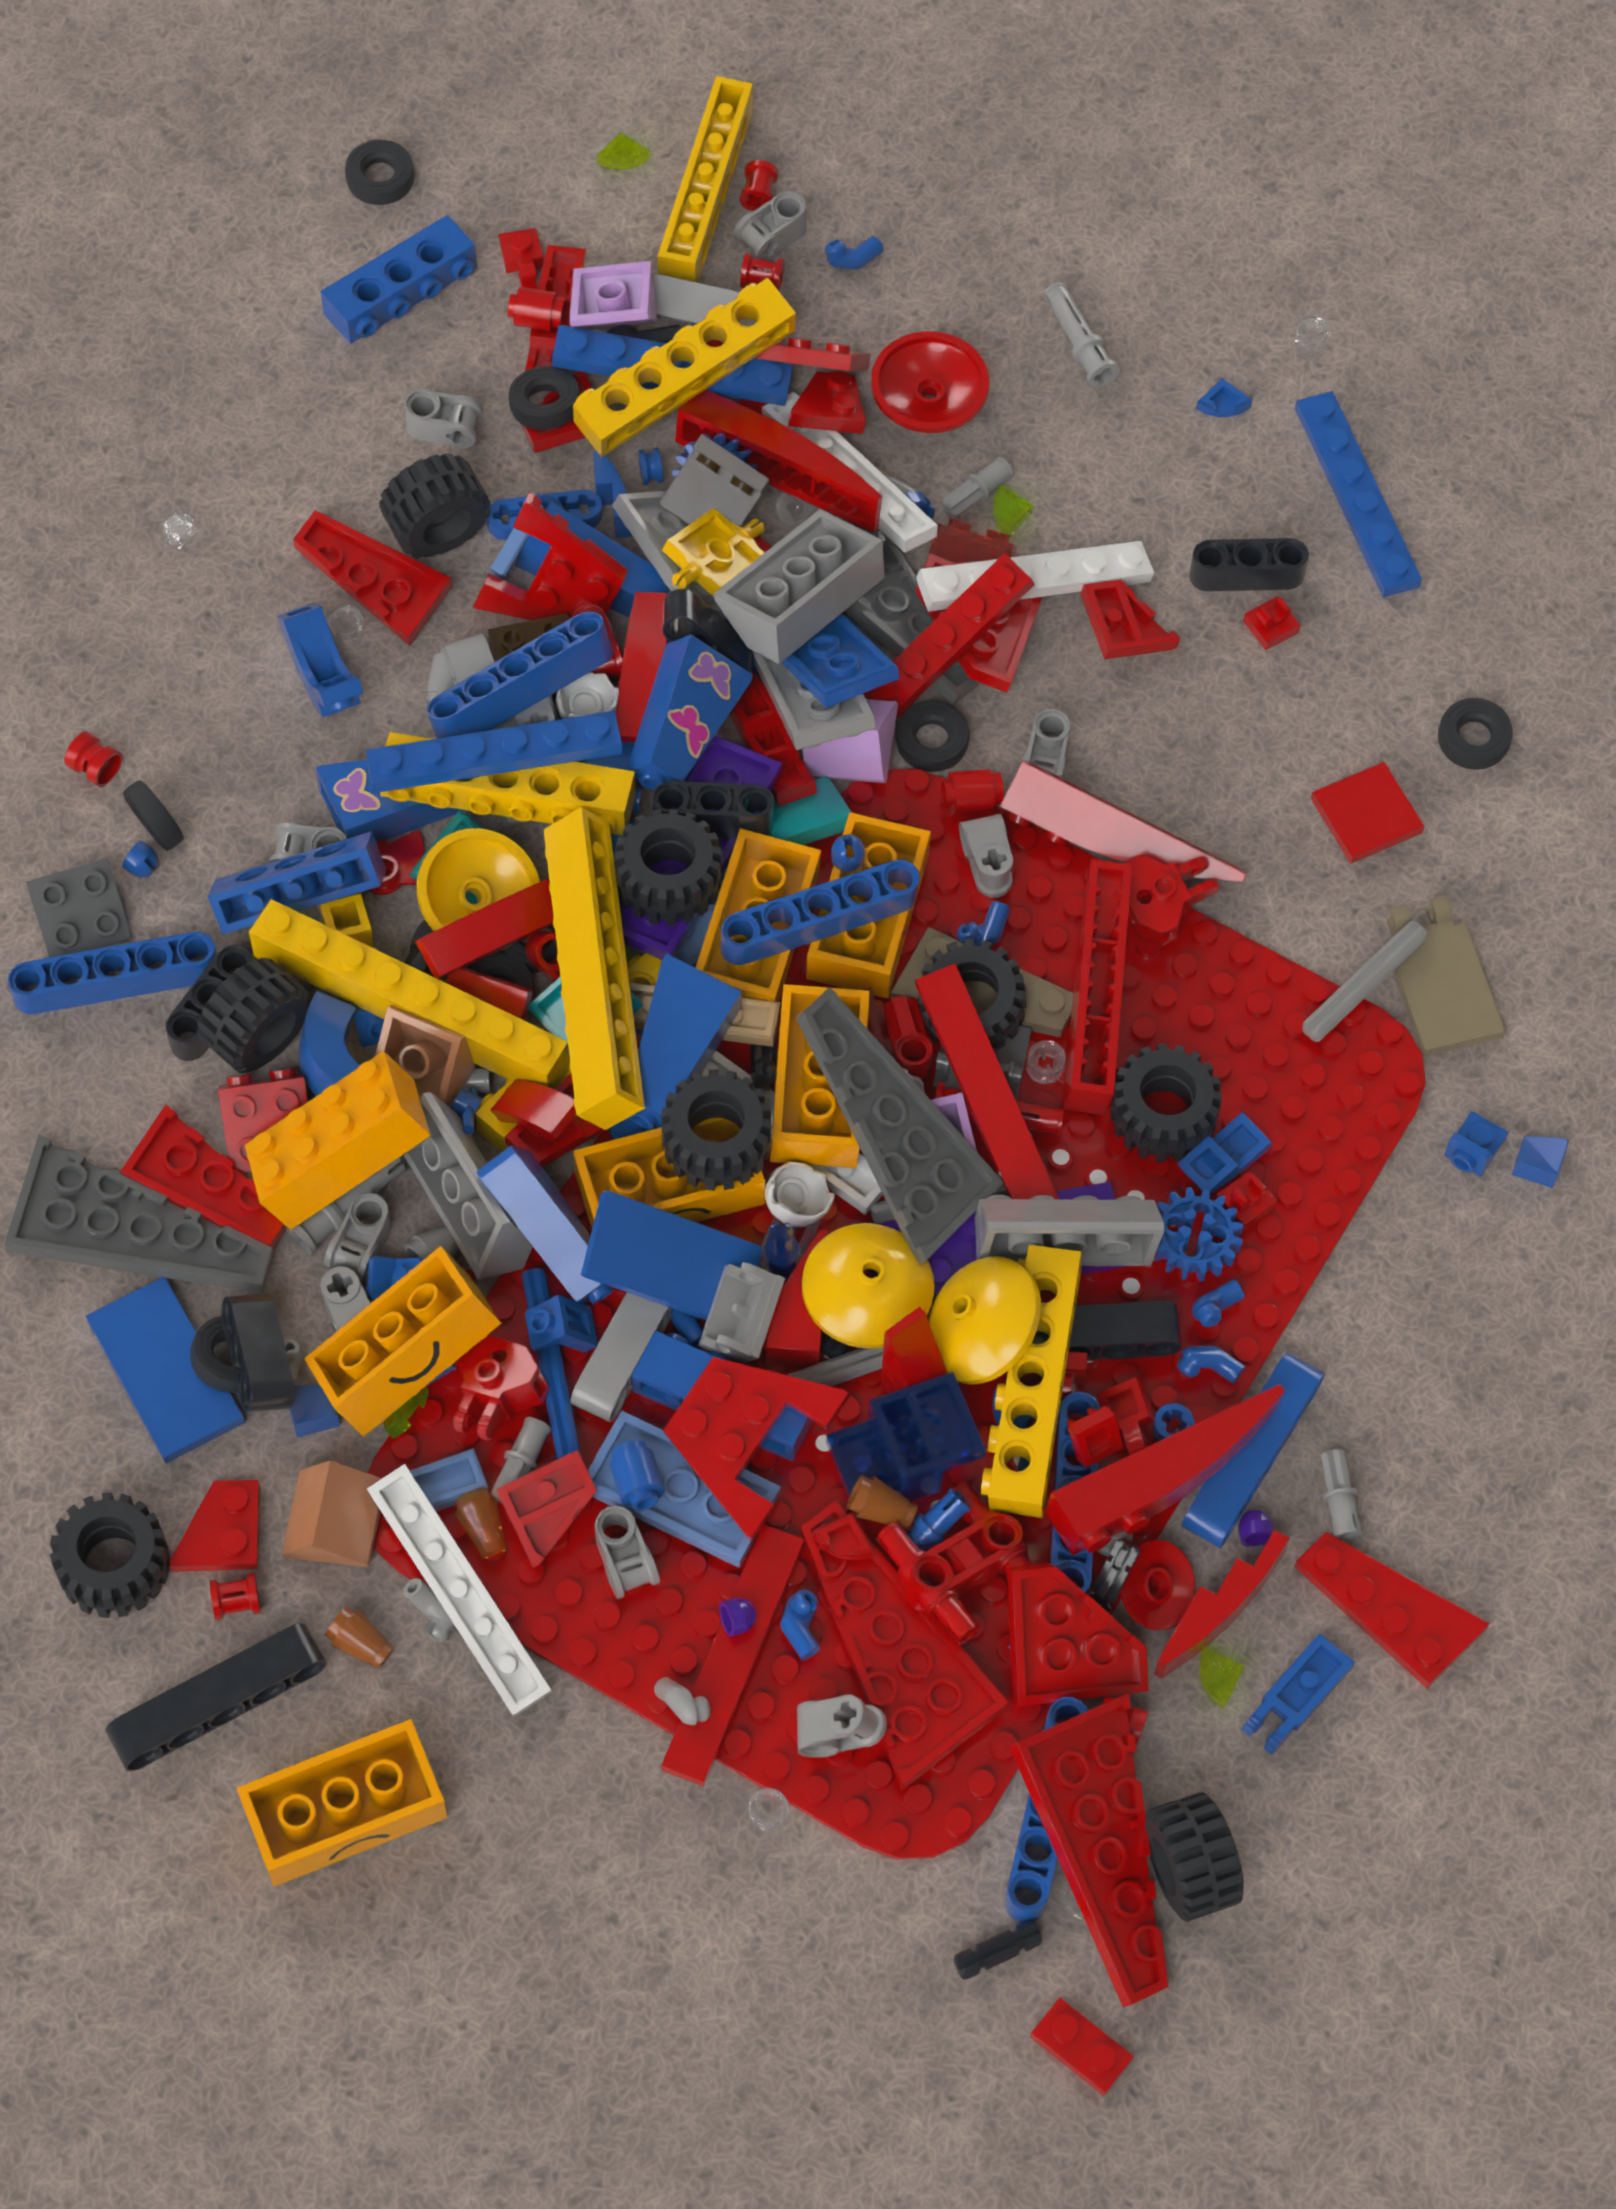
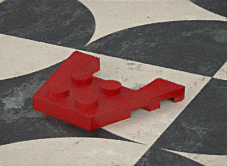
[473,492,628,620]
[663,1357,849,1541]

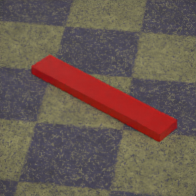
[914,964,1059,1200]
[661,1524,804,1787]

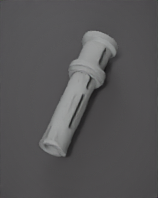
[1043,282,1120,388]
[286,1158,406,1255]

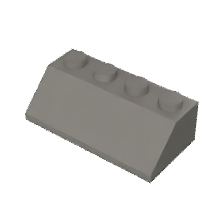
[714,509,884,664]
[403,1092,533,1280]
[974,1195,1164,1266]

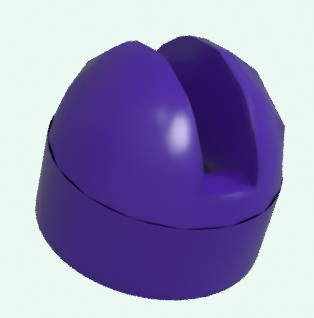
[1238,1509,1274,1547]
[719,1598,757,1637]

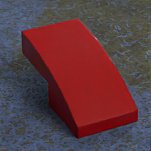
[490,1079,576,1139]

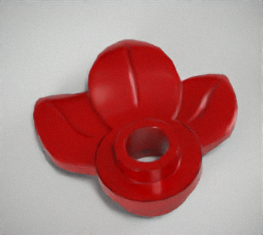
[369,831,425,895]

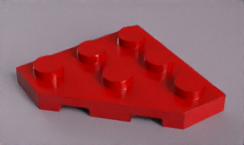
[915,553,1042,693]
[1007,1563,1149,1706]

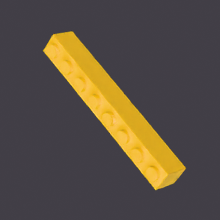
[544,807,645,1130]
[249,899,570,1089]

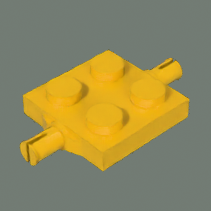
[662,508,765,597]

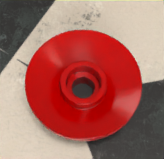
[1120,1540,1195,1631]

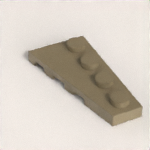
[890,927,1073,1037]

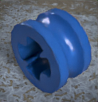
[638,447,663,486]
[1152,1403,1194,1442]

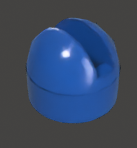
[831,834,865,872]
[122,841,159,878]

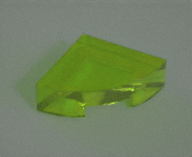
[596,132,650,170]
[993,484,1033,538]
[384,1386,428,1439]
[1198,1647,1245,1709]

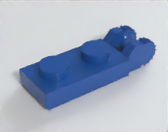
[1242,1633,1355,1755]

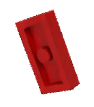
[1030,1997,1134,2096]

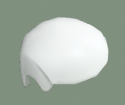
[555,672,619,719]
[765,1161,835,1227]

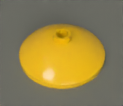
[416,828,540,950]
[802,1223,934,1349]
[928,1256,1041,1384]

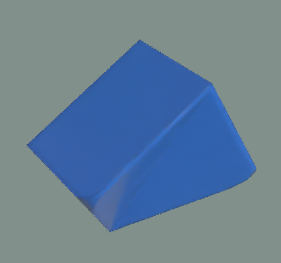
[1512,1136,1569,1188]
[290,1385,340,1438]

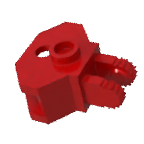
[1126,854,1220,946]
[453,1335,550,1441]

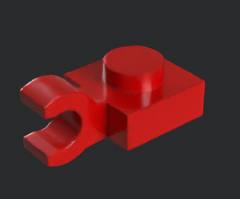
[498,228,544,289]
[1097,1377,1155,1455]

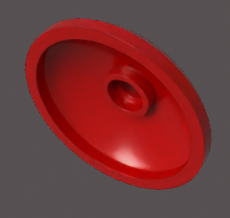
[871,331,989,433]

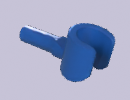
[450,1087,482,1134]

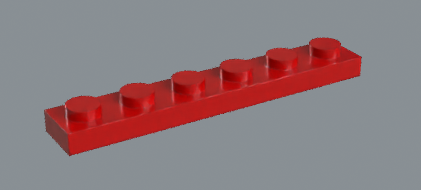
[863,553,1035,719]

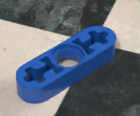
[487,489,602,540]

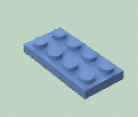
[588,1411,781,1568]

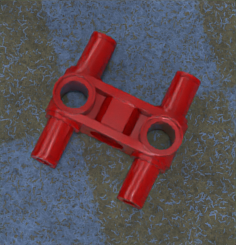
[876,1481,1033,1645]

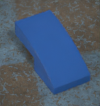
[593,451,631,538]
[1177,1112,1273,1194]

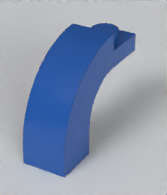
[276,602,363,717]
[298,991,360,1096]

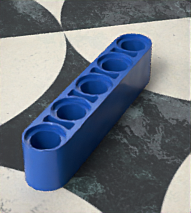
[426,612,613,739]
[720,860,920,965]
[8,932,217,1014]
[1181,1352,1325,1549]
[1049,1392,1100,1595]
[1005,1697,1088,1923]

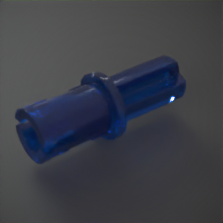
[764,1221,799,1279]

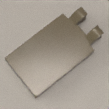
[1385,896,1506,1057]

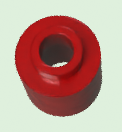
[507,287,567,332]
[941,769,1004,813]

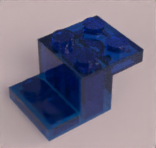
[826,1372,986,1520]

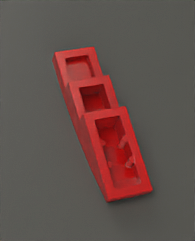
[525,245,586,371]
[616,592,670,743]
[729,669,817,807]
[416,878,554,979]
[1154,1530,1290,1679]

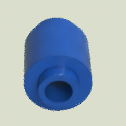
[610,1440,665,1510]

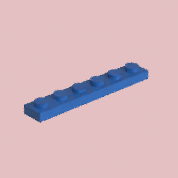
[552,325,793,406]
[1295,391,1422,598]
[366,711,622,793]

